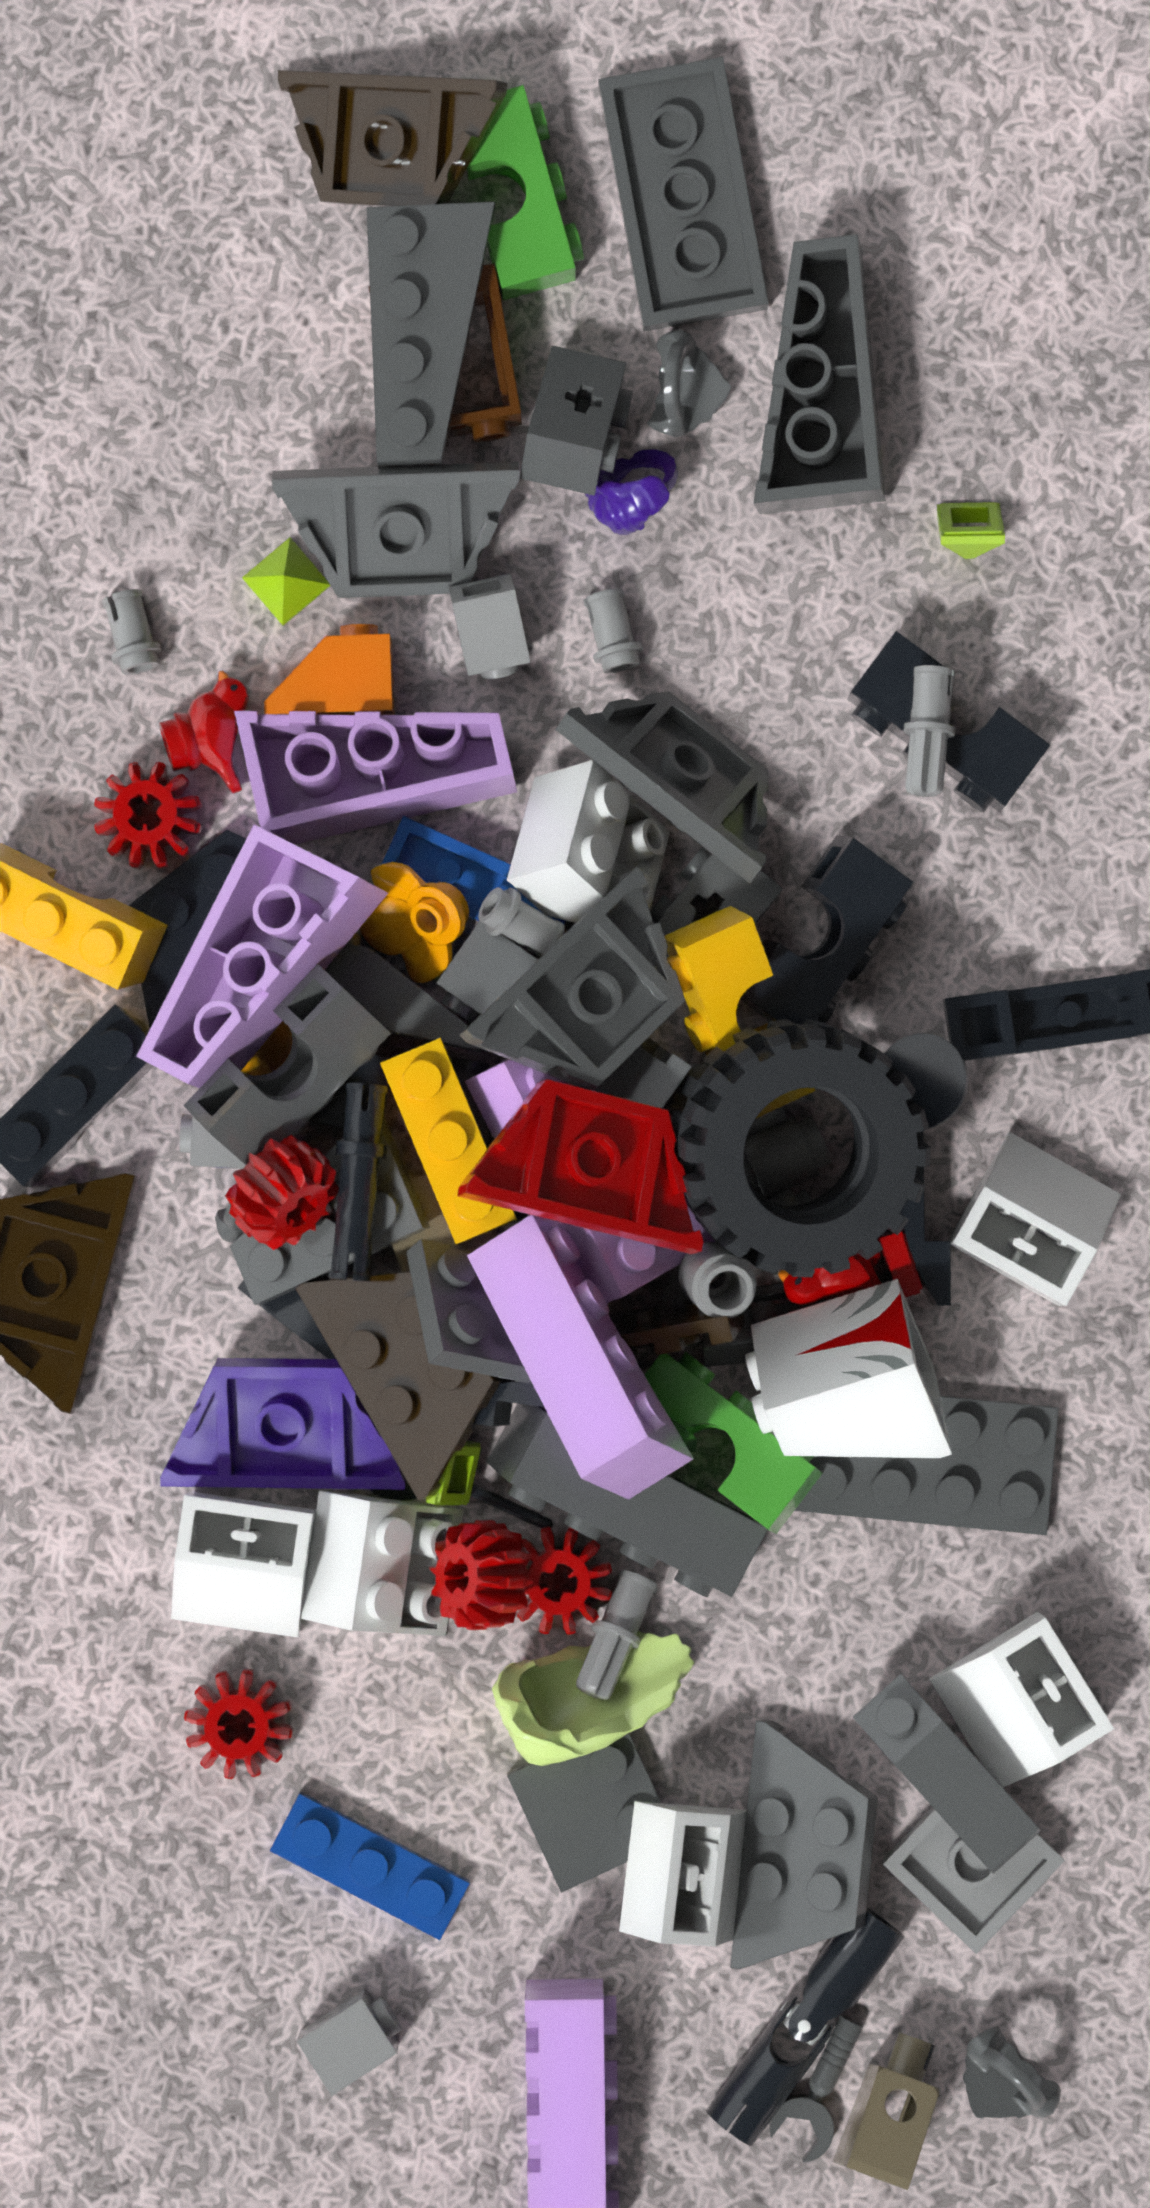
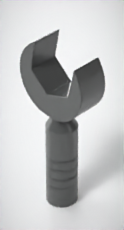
[769,2015,864,2162]

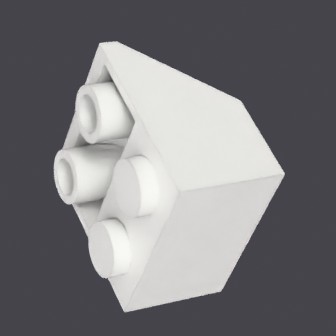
[507,760,670,923]
[948,1132,1121,1306]
[171,1491,316,1637]
[301,1491,464,1636]
[929,1612,1114,1787]
[619,1801,747,1947]

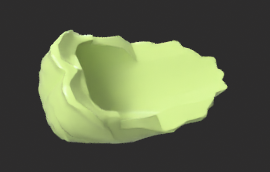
[492,1631,694,1766]

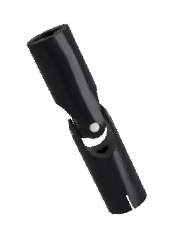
[706,1907,905,2146]

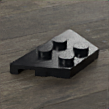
[128,830,246,1028]

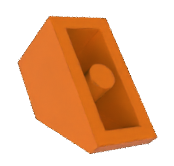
[264,624,395,715]

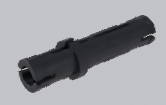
[329,1083,388,1282]

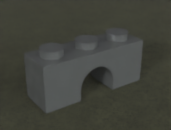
[183,964,391,1165]

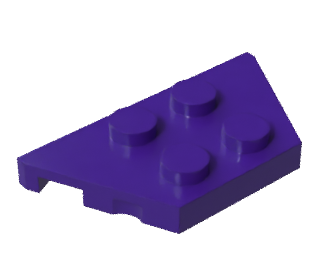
[160,1358,408,1490]

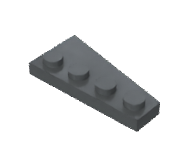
[366,202,495,467]

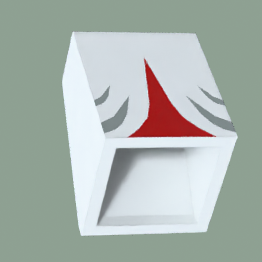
[745,1279,952,1458]

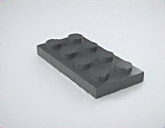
[598,57,769,332]
[794,1396,1059,1535]

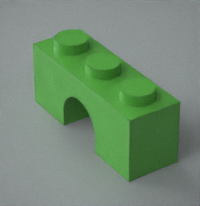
[466,85,584,301]
[644,1352,823,1534]

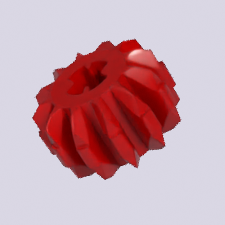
[94,762,202,870]
[225,1135,339,1250]
[429,1520,534,1630]
[517,1526,612,1635]
[184,1668,294,1779]

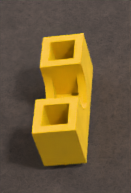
[0,843,168,990]
[664,906,816,1119]
[380,1038,517,1245]

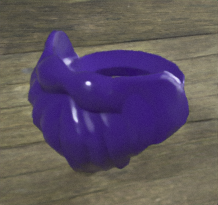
[584,449,679,535]

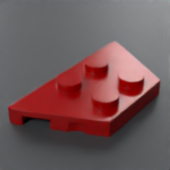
[457,1079,703,1254]

